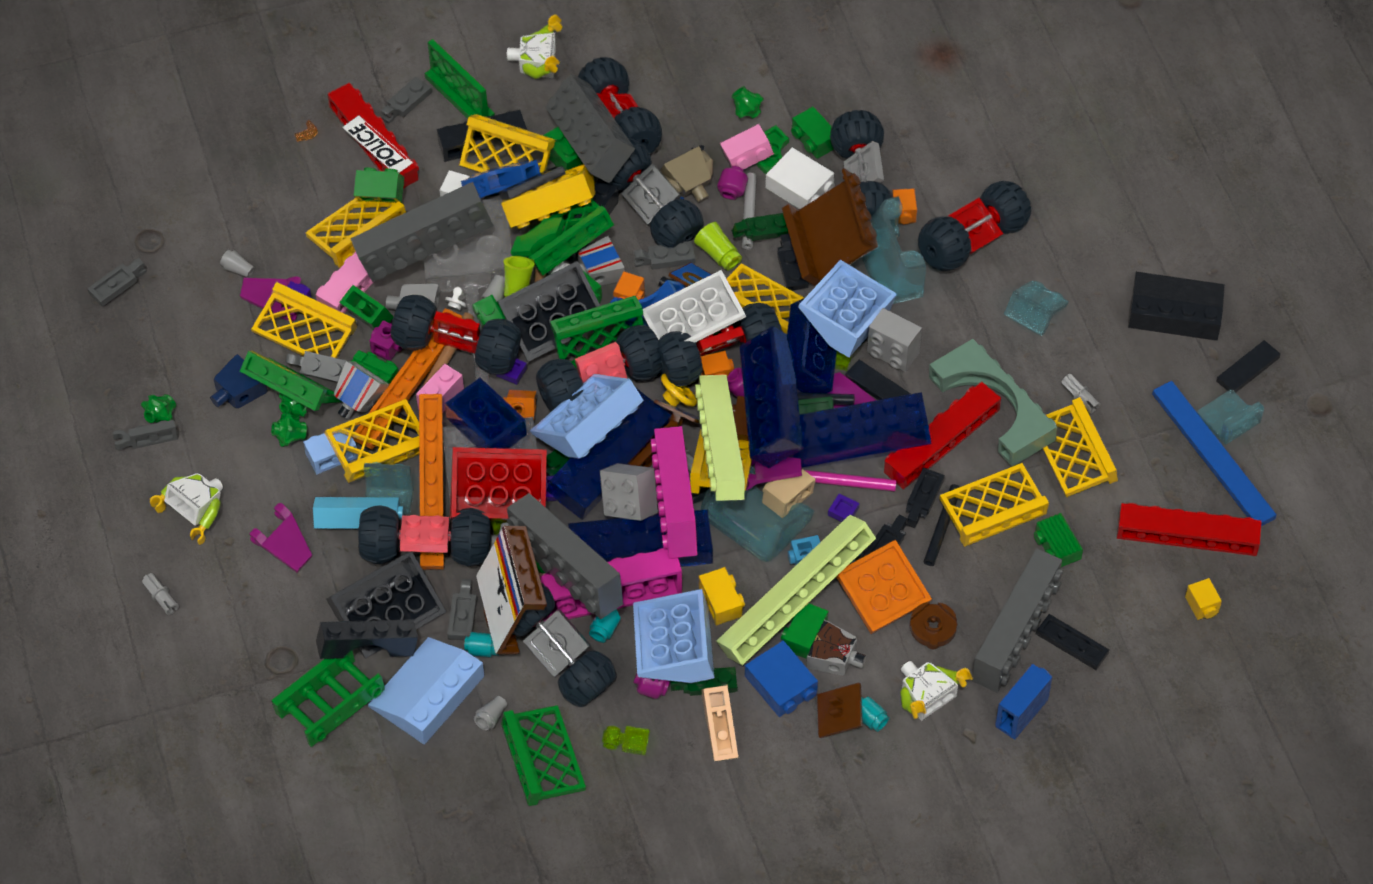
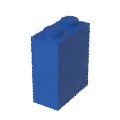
[745,641,818,717]
[995,664,1052,740]

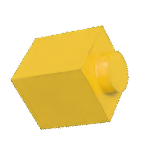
[1185,578,1222,620]

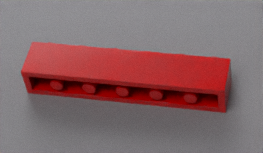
[328,82,419,188]
[884,381,1001,490]
[1117,503,1262,556]

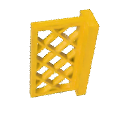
[459,114,555,173]
[305,198,406,268]
[726,263,806,344]
[251,282,357,358]
[1043,397,1118,497]
[325,399,419,483]
[690,429,755,494]
[940,463,1049,547]

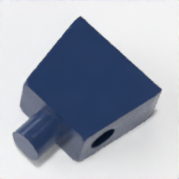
[210,354,268,409]

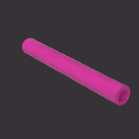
[805,470,896,491]

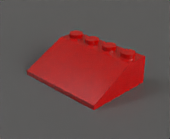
[450,447,547,522]

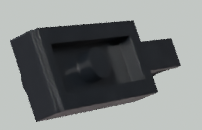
[777,234,809,291]
[906,467,945,528]
[861,514,907,558]

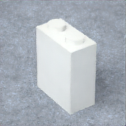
[766,148,835,209]

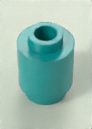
[589,609,621,643]
[464,632,498,657]
[862,697,890,732]

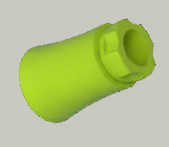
[694,222,742,271]
[503,256,535,297]

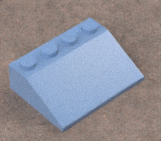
[798,260,897,357]
[530,374,644,459]
[633,589,714,683]
[368,637,484,745]

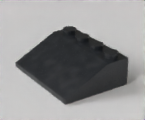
[497,261,600,362]
[1128,271,1225,341]
[326,552,447,659]

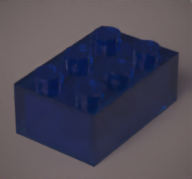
[445,377,527,449]

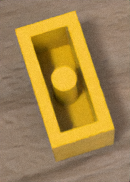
[699,567,745,626]

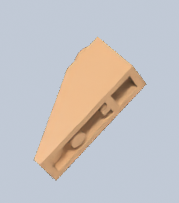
[701,685,738,761]

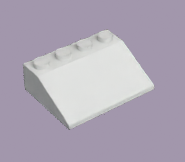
[643,270,746,342]

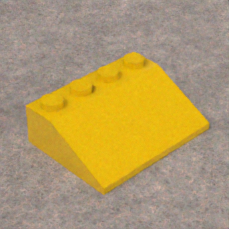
[501,164,595,229]

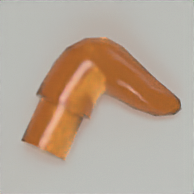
[295,120,318,142]

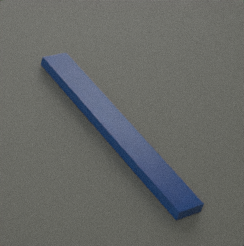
[1152,381,1277,526]

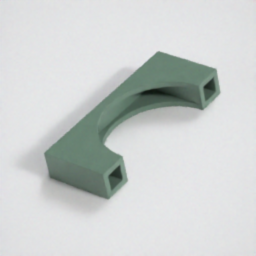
[929,339,1057,467]

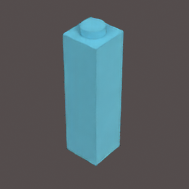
[313,497,404,529]

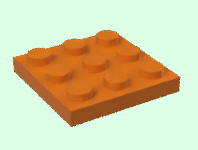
[836,540,932,634]

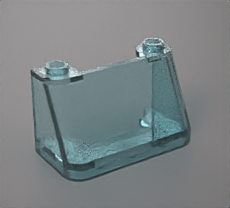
[862,196,926,304]
[700,466,814,562]

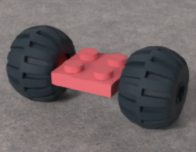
[536,325,663,411]
[358,505,491,566]

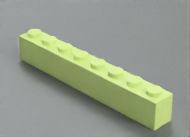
[695,375,745,501]
[716,515,876,665]

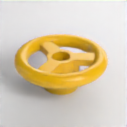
[661,373,697,407]

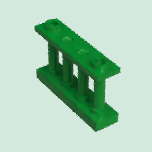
[271,651,385,747]

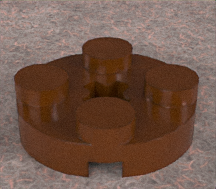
[909,602,957,650]

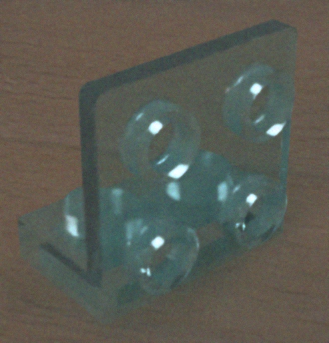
[1004,281,1069,336]
[1197,390,1265,444]
[364,462,414,514]

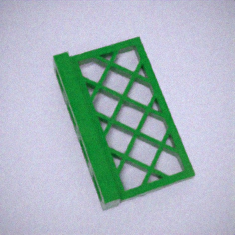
[425,39,495,119]
[513,198,614,276]
[550,296,644,368]
[240,351,342,411]
[501,705,586,807]

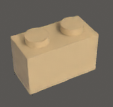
[762,469,815,518]

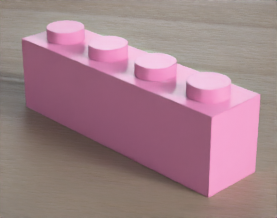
[316,252,373,314]

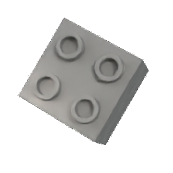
[867,308,922,372]
[600,463,658,521]

